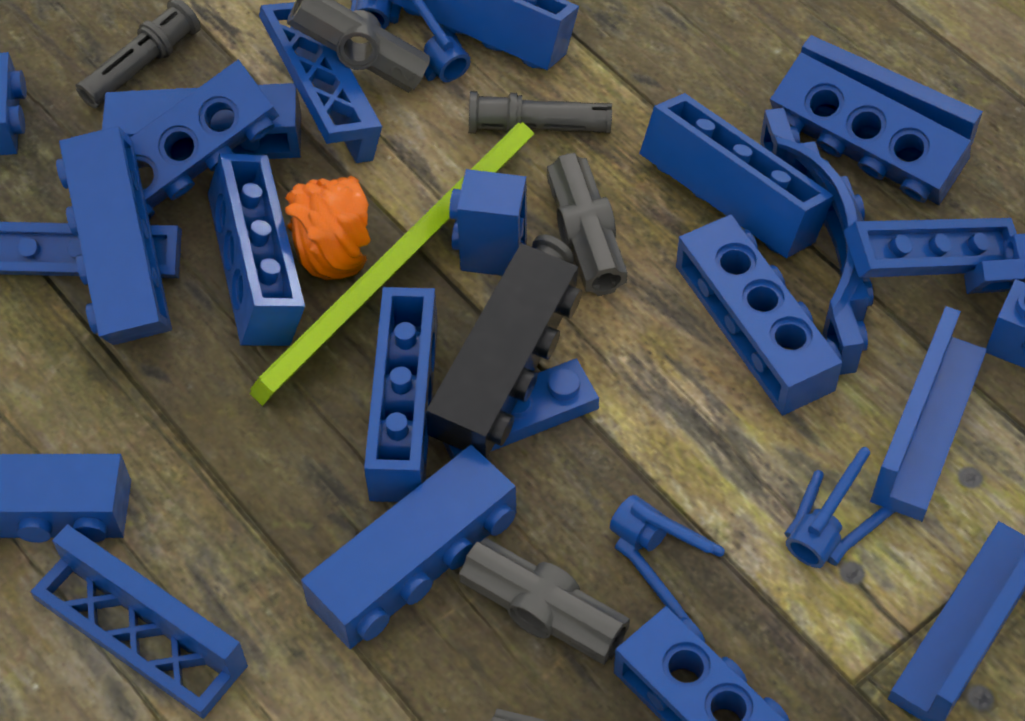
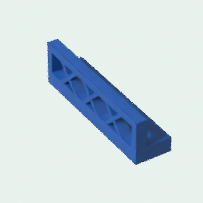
[259,2,382,163]
[801,35,983,162]
[870,306,987,522]
[887,521,1025,721]
[30,524,248,719]

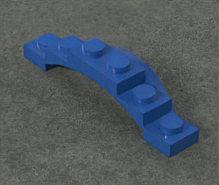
[760,107,874,375]

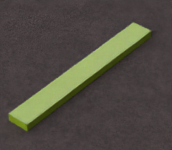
[249,122,535,406]

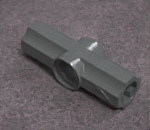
[287,0,430,93]
[547,153,628,296]
[459,537,630,665]

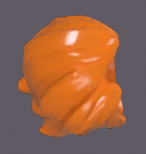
[285,176,371,280]

